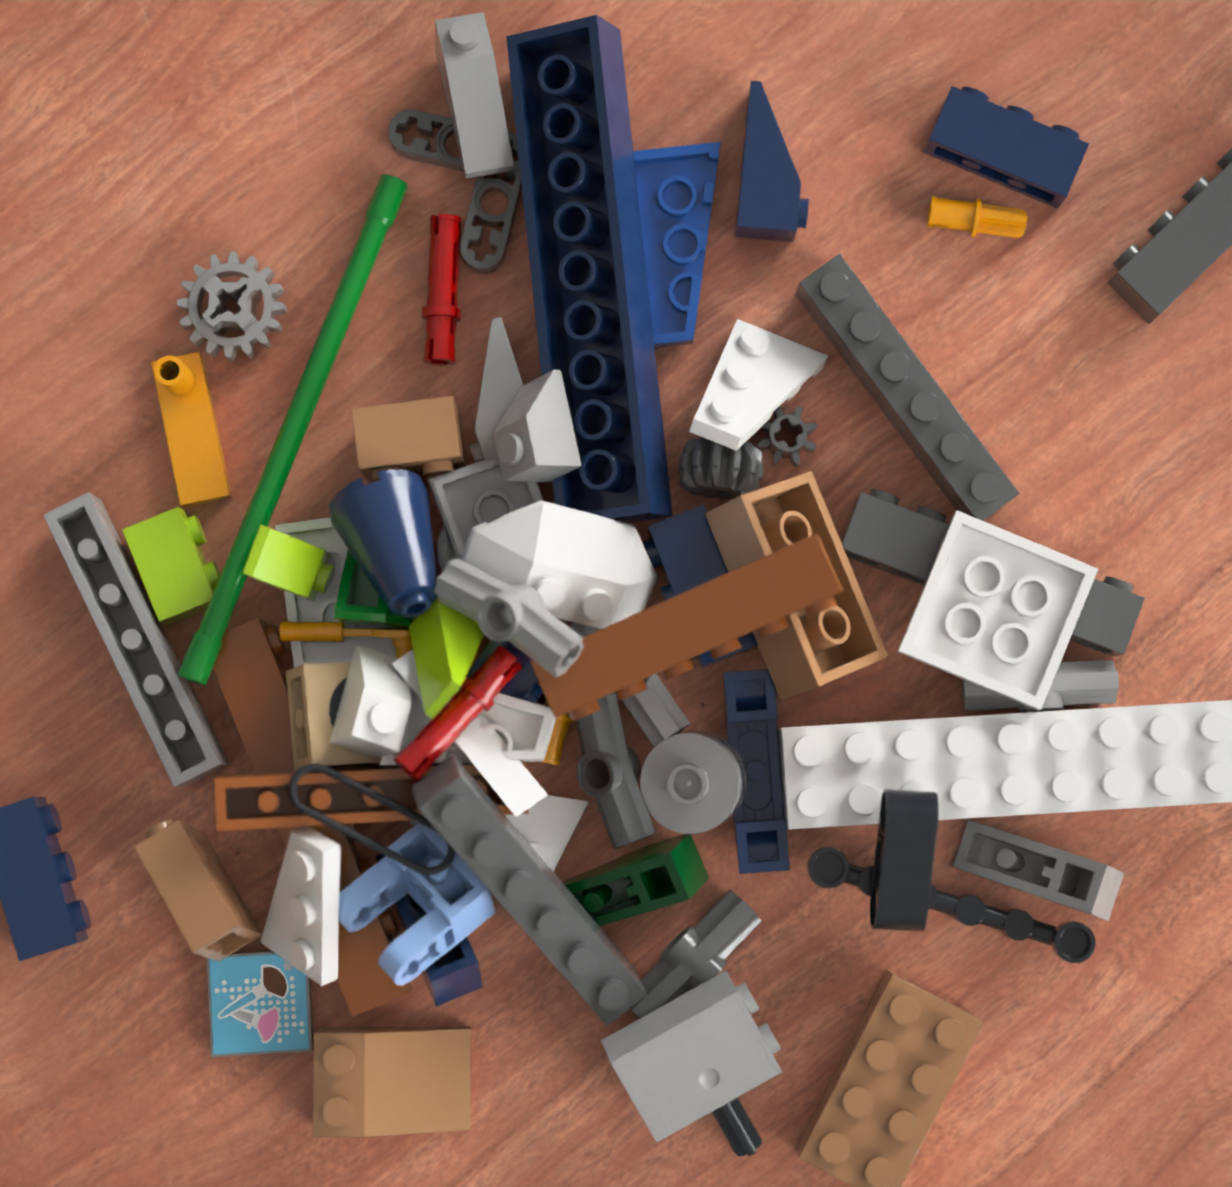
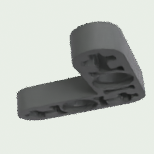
[388,110,522,274]

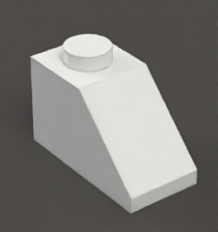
[330,645,412,758]

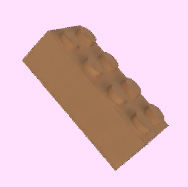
[705,471,888,701]
[795,970,984,1187]

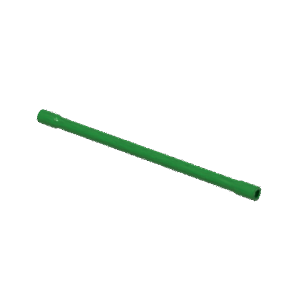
[177,174,408,686]

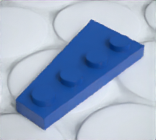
[633,142,721,348]

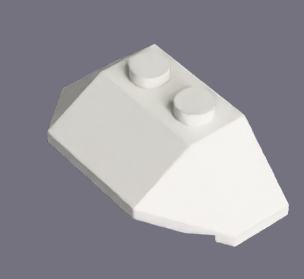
[460,501,657,629]

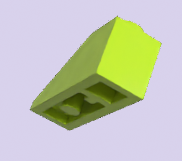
[409,595,484,718]

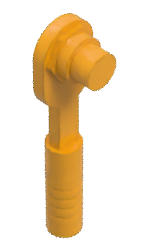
[279,621,413,659]

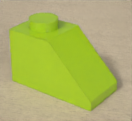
[243,525,335,602]

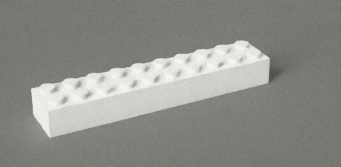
[778,700,1232,829]

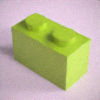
[122,507,221,625]

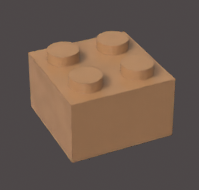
[351,396,466,482]

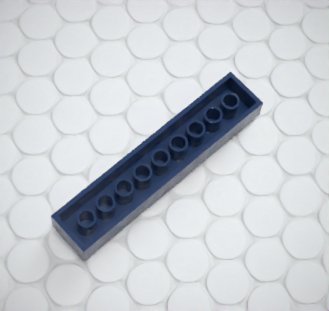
[506,15,673,523]

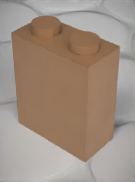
[134,820,262,962]

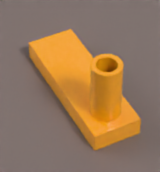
[151,352,232,508]

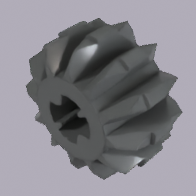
[678,437,764,500]

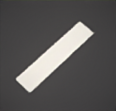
[391,649,548,817]

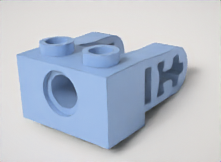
[339,823,495,985]

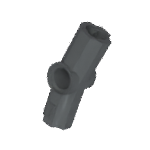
[576,693,656,850]
[631,890,761,1018]

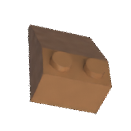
[313,1027,471,1137]

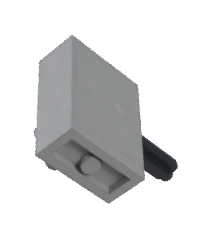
[601,971,782,1157]

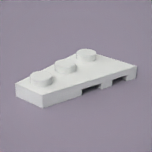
[689,319,828,450]
[380,686,556,768]
[260,826,340,986]

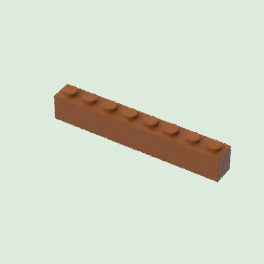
[213,618,417,1017]

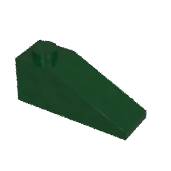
[562,834,709,926]

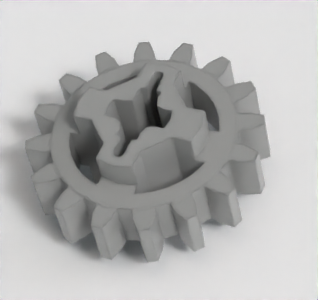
[177,252,287,362]

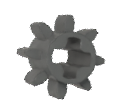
[757,406,817,467]

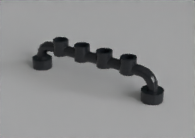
[807,847,1096,963]

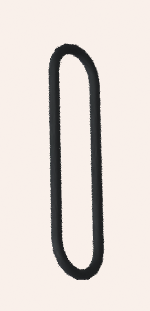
[288,763,455,875]

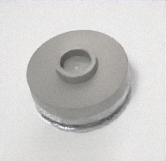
[640,730,747,834]

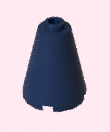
[329,470,437,617]

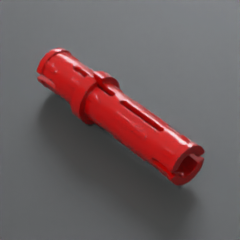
[422,214,462,366]
[394,646,523,782]

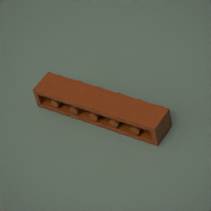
[530,534,844,722]
[214,762,529,831]

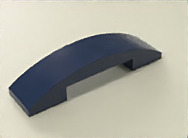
[723,669,790,874]

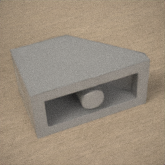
[494,370,581,482]

